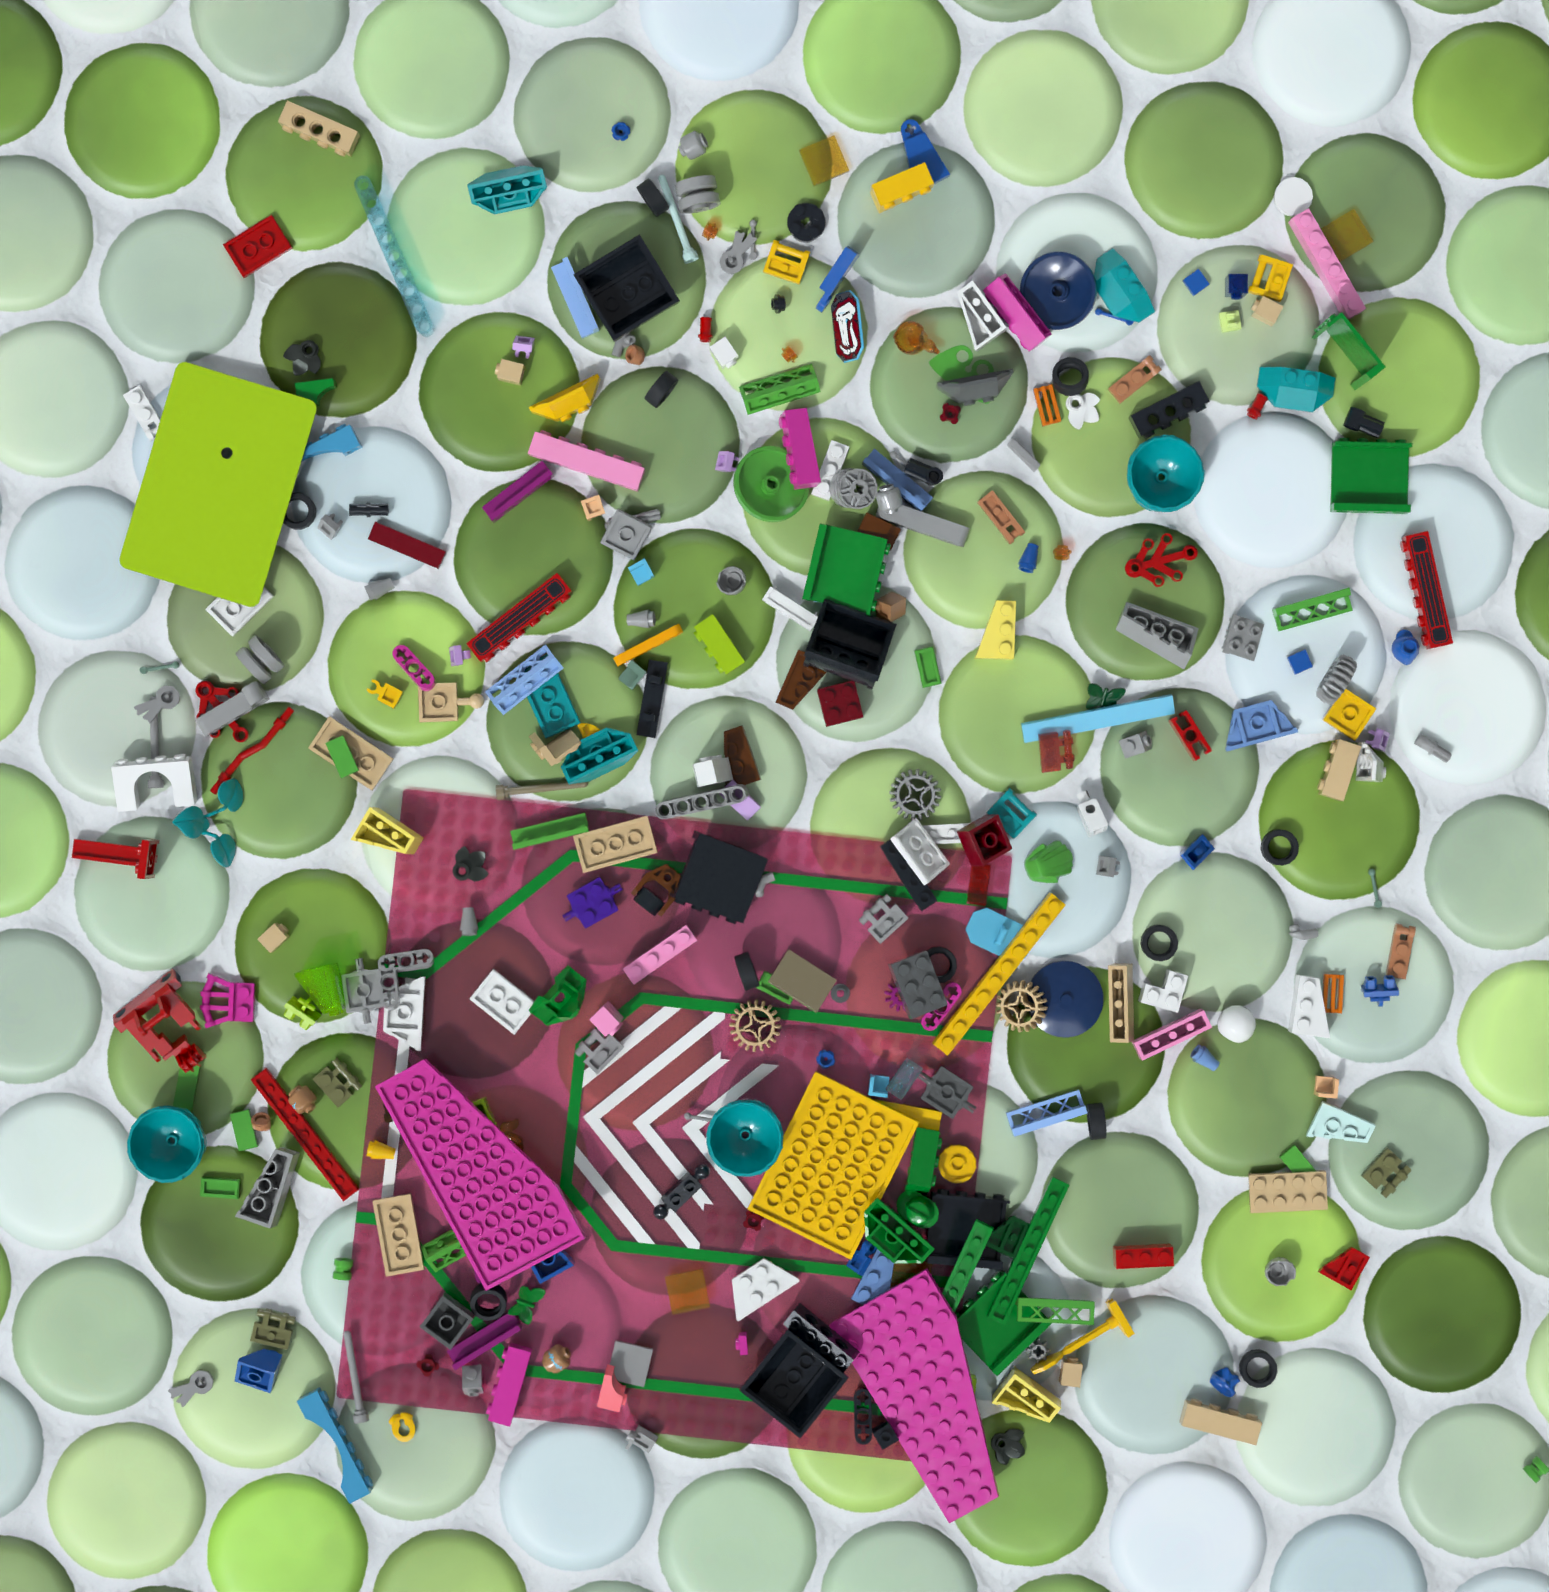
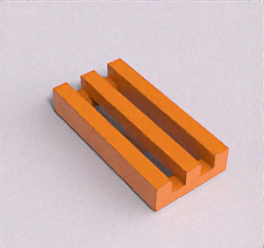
[1033,384,1061,427]
[1322,974,1344,1014]

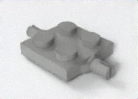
[341,958,384,1024]

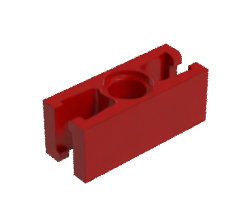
[1168,710,1212,761]

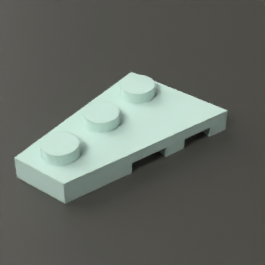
[1306,1101,1376,1143]

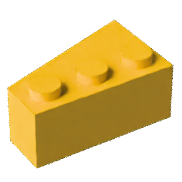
[870,162,934,214]

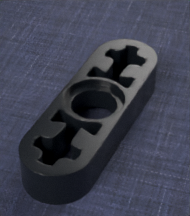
[854,1387,872,1445]

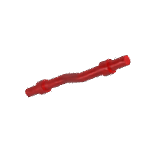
[210,706,294,795]

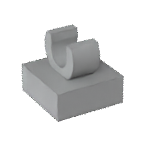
[317,513,343,540]
[1096,856,1120,877]

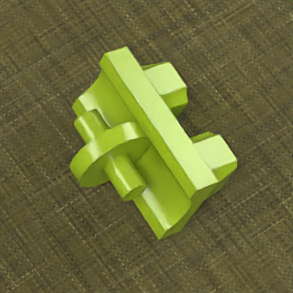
[284,996,322,1030]

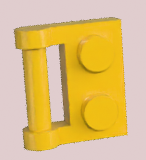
[763,240,810,285]
[1247,255,1293,302]

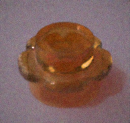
[702,222,718,241]
[781,346,798,363]
[1053,545,1072,560]

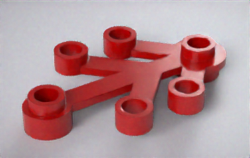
[1125,533,1198,587]
[195,681,249,742]

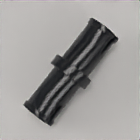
[349,502,388,517]

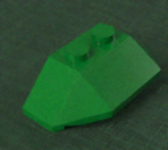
[864,1198,935,1264]

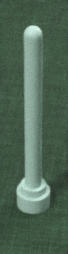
[658,175,699,264]

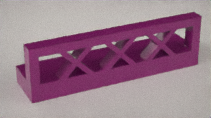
[482,461,554,523]
[447,1313,523,1370]

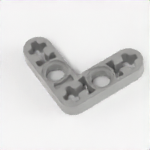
[378,949,435,1010]

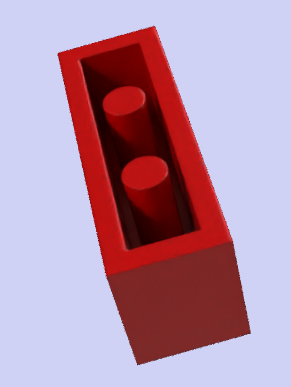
[1113,1243,1174,1269]

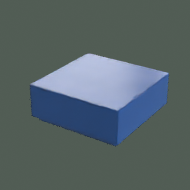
[1182,269,1210,296]
[1287,650,1313,675]

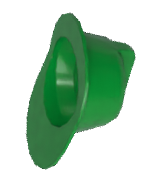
[896,1190,939,1228]

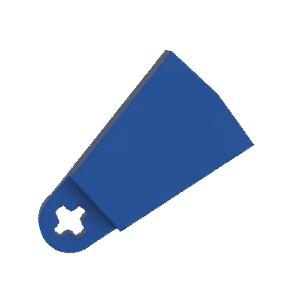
[901,119,950,184]
[815,246,859,313]

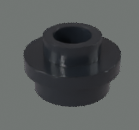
[771,294,786,314]

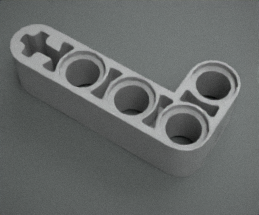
[195,681,270,737]

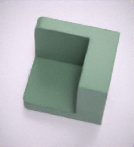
[619,660,647,690]

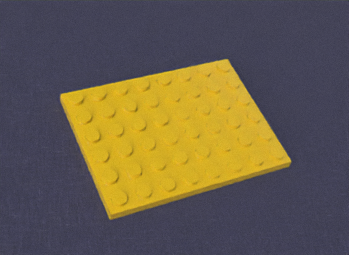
[747,1071,919,1260]

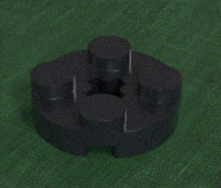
[787,203,825,243]

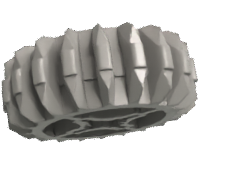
[1316,654,1357,705]
[889,769,941,820]

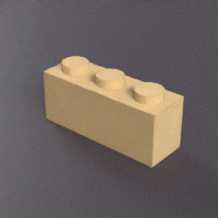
[1317,739,1361,801]

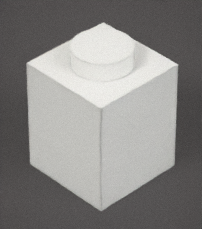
[709,337,738,369]

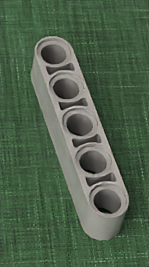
[875,505,970,547]
[655,784,749,819]

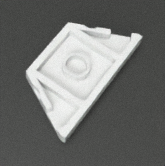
[383,977,426,1051]
[732,1258,800,1321]

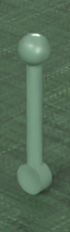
[140,661,179,674]
[1368,868,1382,908]

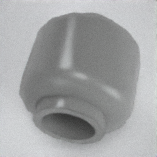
[678,131,708,160]
[876,484,903,514]

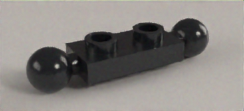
[653,1164,710,1220]

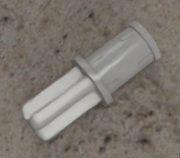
[1414,734,1452,763]

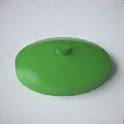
[733,446,809,522]

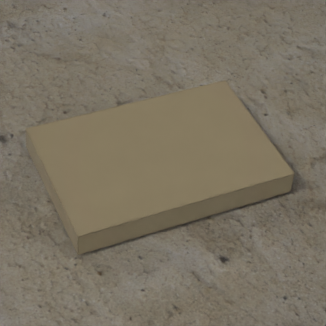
[768,949,837,1013]

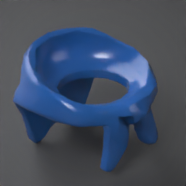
[1210,1367,1240,1397]

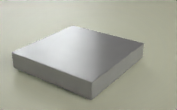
[600,508,652,560]
[610,1340,653,1387]

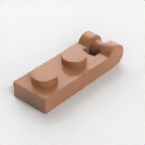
[1108,355,1162,404]
[977,490,1025,544]
[1385,923,1416,980]

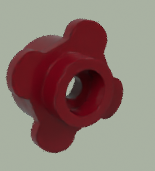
[940,403,961,424]
[743,1210,764,1231]
[416,1353,440,1377]

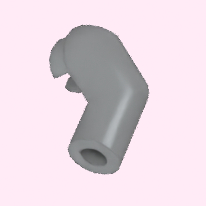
[611,333,636,358]
[755,872,775,897]
[1289,924,1318,940]

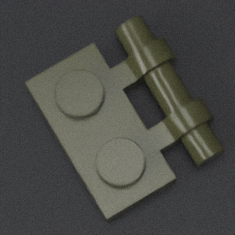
[313,1058,362,1107]
[1361,1148,1412,1198]
[250,1308,296,1350]

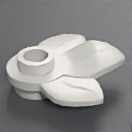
[1066,393,1100,430]

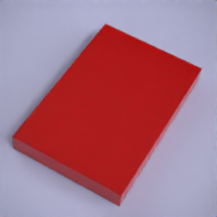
[223,215,293,278]

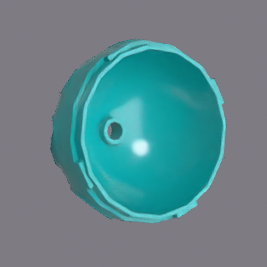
[1127,435,1205,512]
[706,1099,783,1177]
[127,1105,207,1183]

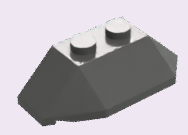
[936,369,1014,406]

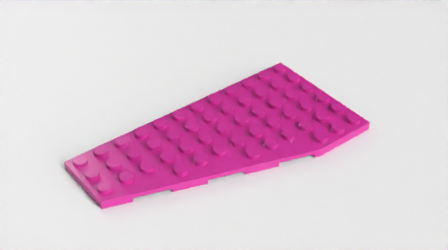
[375,1059,586,1291]
[829,1269,999,1523]

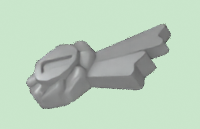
[720,231,757,275]
[134,686,180,723]
[168,1370,214,1407]

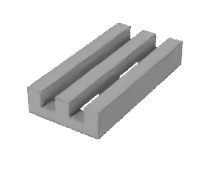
[1007,438,1040,472]

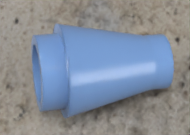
[1190,1045,1220,1071]

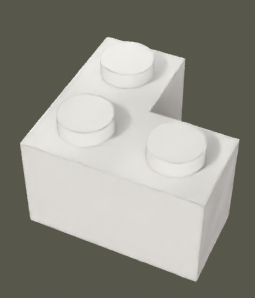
[1138,969,1188,1013]

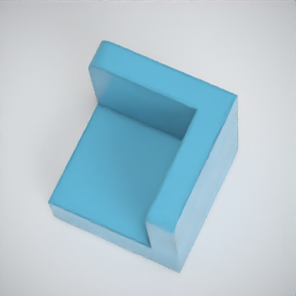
[628,558,654,586]
[868,1074,889,1098]

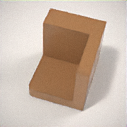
[876,591,906,622]

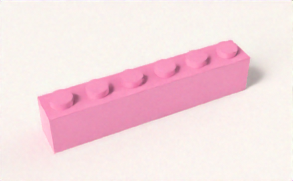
[1288,208,1366,320]
[528,430,645,492]

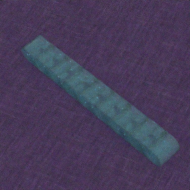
[354,175,435,337]

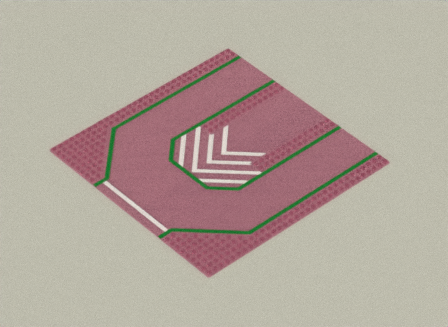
[336,789,1012,1461]

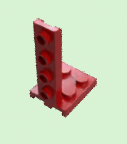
[71,839,160,879]

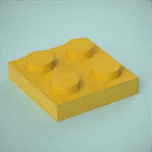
[1322,689,1376,741]

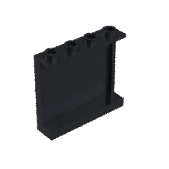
[669,830,768,925]
[925,1189,1010,1270]

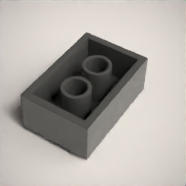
[888,950,948,1019]

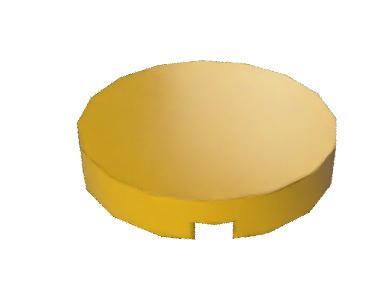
[938,1144,976,1183]

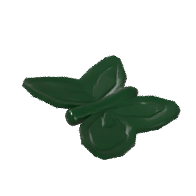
[1086,683,1126,710]

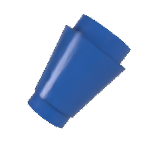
[1018,543,1039,573]

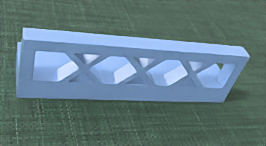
[551,257,599,339]
[485,645,563,715]
[1006,1089,1087,1137]

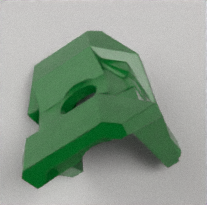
[529,966,587,1026]

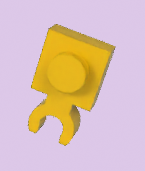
[367,679,403,709]

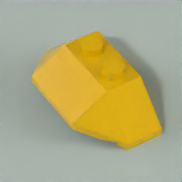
[529,373,600,422]

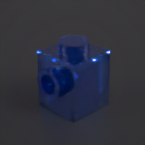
[1225,274,1248,300]

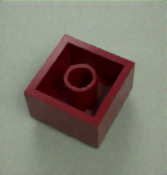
[817,681,864,727]
[957,814,1012,866]

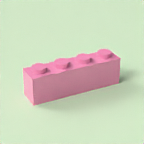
[623,924,698,985]
[589,1001,624,1037]
[1131,1008,1212,1061]

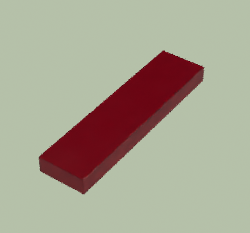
[368,522,446,569]

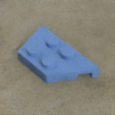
[1225,700,1298,752]

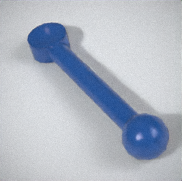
[1095,308,1134,326]

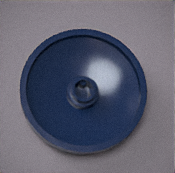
[1020,252,1097,330]
[1027,961,1103,1038]

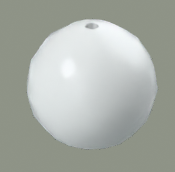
[1217,1005,1256,1043]

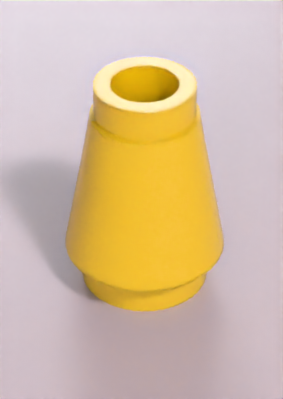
[366,1140,396,1160]

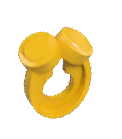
[388,1412,415,1442]

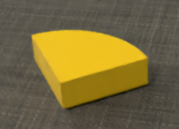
[577,723,600,739]

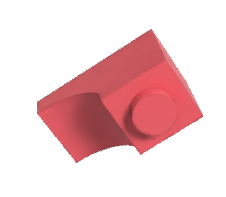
[597,1364,628,1412]

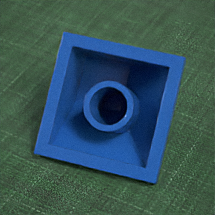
[235,1349,282,1394]

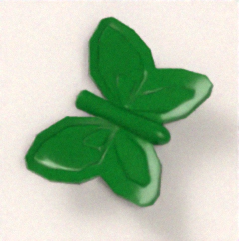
[508,1286,546,1325]

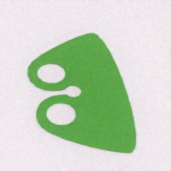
[929,345,994,404]

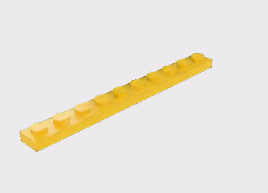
[932,892,1066,1056]

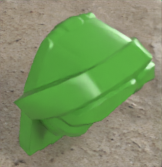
[1024,841,1073,883]

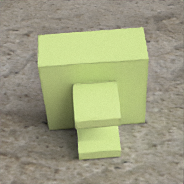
[1218,310,1242,333]

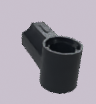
[1343,407,1385,438]
[904,458,943,486]

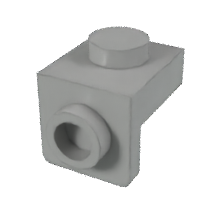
[1119,731,1152,759]
[462,1365,484,1396]
[626,1425,658,1453]

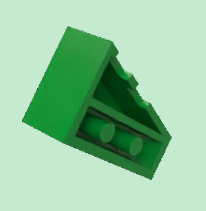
[904,1127,942,1195]

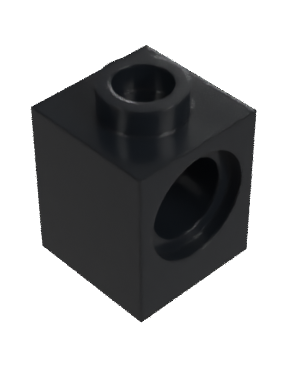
[872,1420,899,1450]

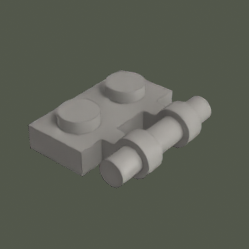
[858,894,908,944]
[574,1028,624,1075]

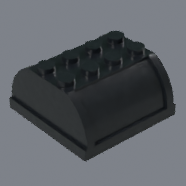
[573,234,680,342]
[803,599,897,690]
[739,1328,849,1439]

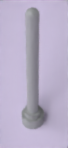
[148,696,164,788]
[344,1330,369,1424]

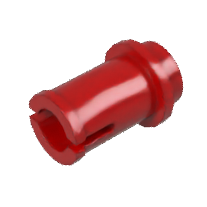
[698,317,713,342]
[1247,393,1268,420]

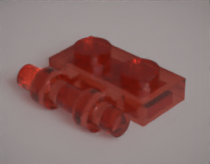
[1038,730,1075,773]

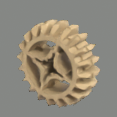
[996,980,1048,1032]
[729,999,781,1052]

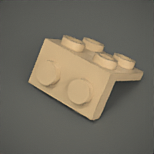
[529,728,581,767]

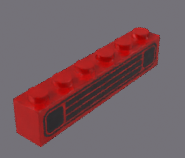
[1400,531,1453,650]
[466,573,572,663]

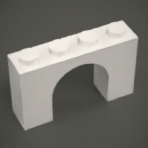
[111,754,198,812]

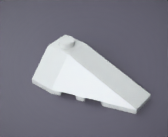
[1356,742,1386,782]

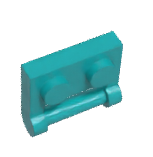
[986,788,1037,839]

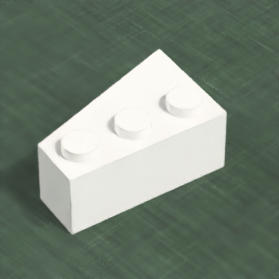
[957,281,1007,352]
[692,755,733,788]
[1288,974,1330,1038]

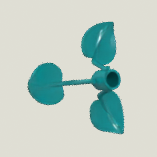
[172,778,243,868]

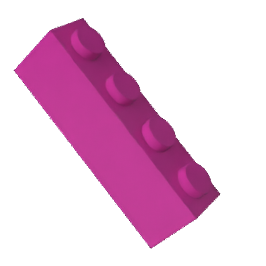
[983,273,1052,352]
[779,408,821,490]
[486,1343,532,1427]

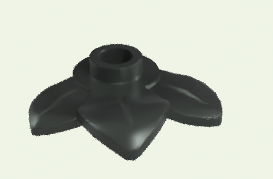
[283,340,321,376]
[453,846,489,882]
[991,1428,1025,1465]

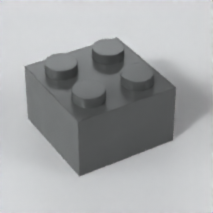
[420,1292,475,1350]

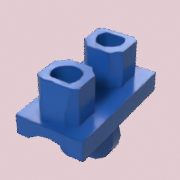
[1361,975,1399,1007]

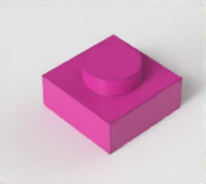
[735,1332,748,1355]

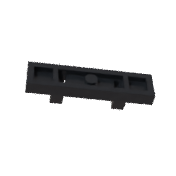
[636,659,668,738]

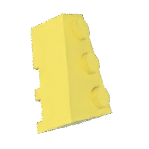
[974,600,1016,660]
[351,807,424,854]
[992,1367,1061,1423]

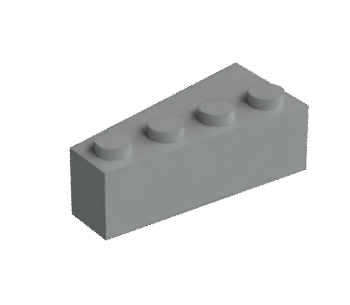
[1116,602,1199,669]
[235,1147,300,1229]

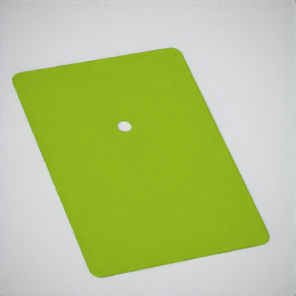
[119,362,317,607]

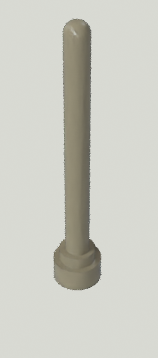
[496,782,588,800]

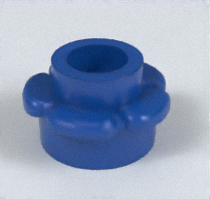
[611,122,630,141]
[816,1050,835,1069]

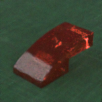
[966,865,991,906]

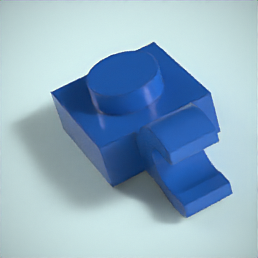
[846,1240,877,1276]

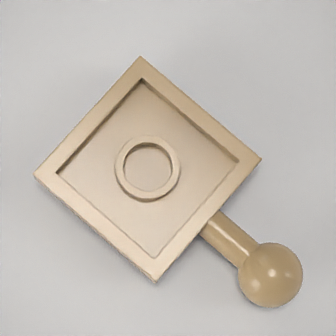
[418,683,484,723]

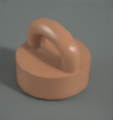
[625,345,645,365]
[251,1112,271,1131]

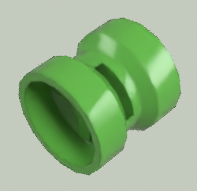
[332,1258,354,1281]
[1523,1456,1549,1483]

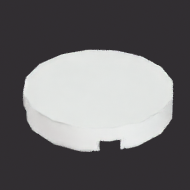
[1274,177,1313,217]

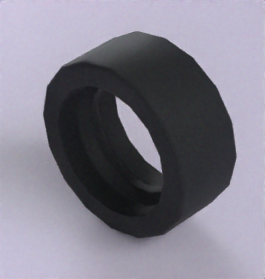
[636,178,669,217]
[1052,357,1089,396]
[644,371,678,408]
[283,493,316,530]
[1261,829,1299,866]
[1140,925,1178,961]
[927,946,957,983]
[734,952,760,991]
[1087,1102,1107,1140]
[470,1283,507,1321]
[1239,1349,1277,1388]

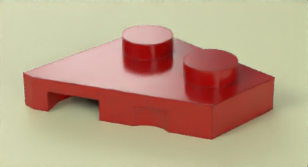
[1318,1247,1370,1291]

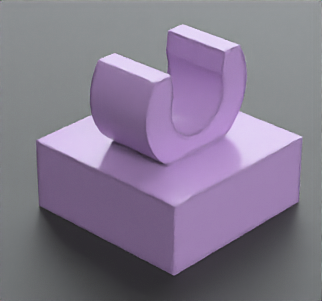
[512,336,535,359]
[715,451,739,472]
[449,645,471,666]
[1366,729,1390,752]

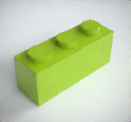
[693,614,745,675]

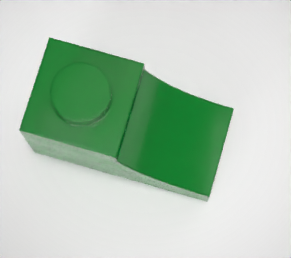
[295,378,337,407]

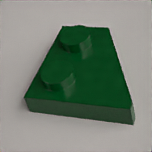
[986,1216,1030,1259]

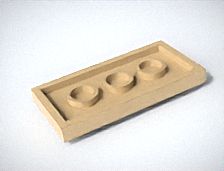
[308,716,394,791]
[573,816,658,873]
[1248,1170,1328,1213]
[373,1193,425,1277]

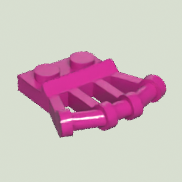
[200,973,256,1028]

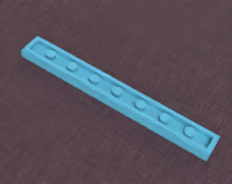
[1021,694,1175,743]

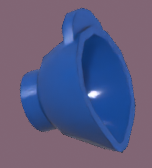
[1391,630,1420,665]

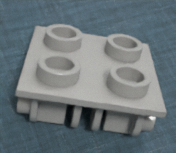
[1221,614,1264,661]

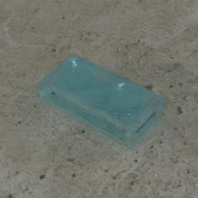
[885,1058,923,1100]

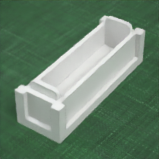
[762,586,818,632]

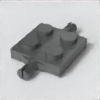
[917,1066,977,1119]

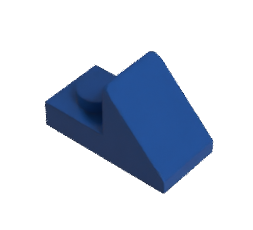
[1180,834,1215,870]

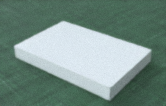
[205,587,274,637]
[890,818,950,885]
[470,969,534,1035]

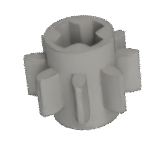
[1026,1337,1050,1363]

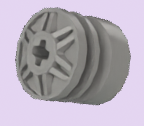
[829,468,878,509]

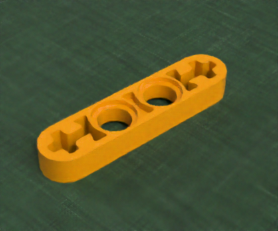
[613,624,683,667]

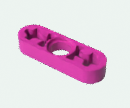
[392,645,435,691]
[921,982,962,1031]

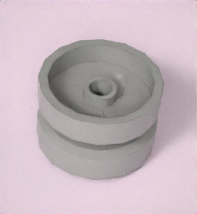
[675,175,721,214]
[235,635,284,684]

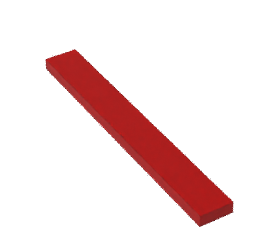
[251,1068,359,1202]

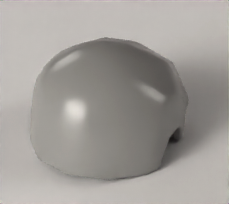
[716,566,746,595]
[1264,1257,1296,1286]

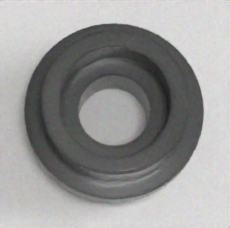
[831,984,850,1003]

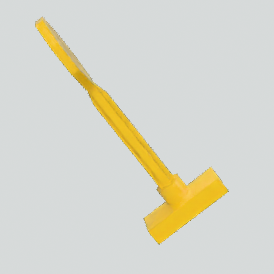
[1030,1298,1135,1374]

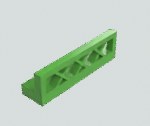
[739,364,821,415]
[1272,588,1353,632]
[510,813,590,850]
[421,1229,466,1273]
[1015,1297,1095,1325]

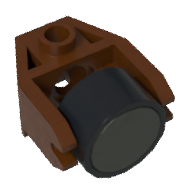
[631,864,681,917]

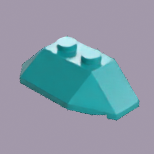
[467,165,547,215]
[1094,248,1155,323]
[1257,367,1336,412]
[561,727,638,785]

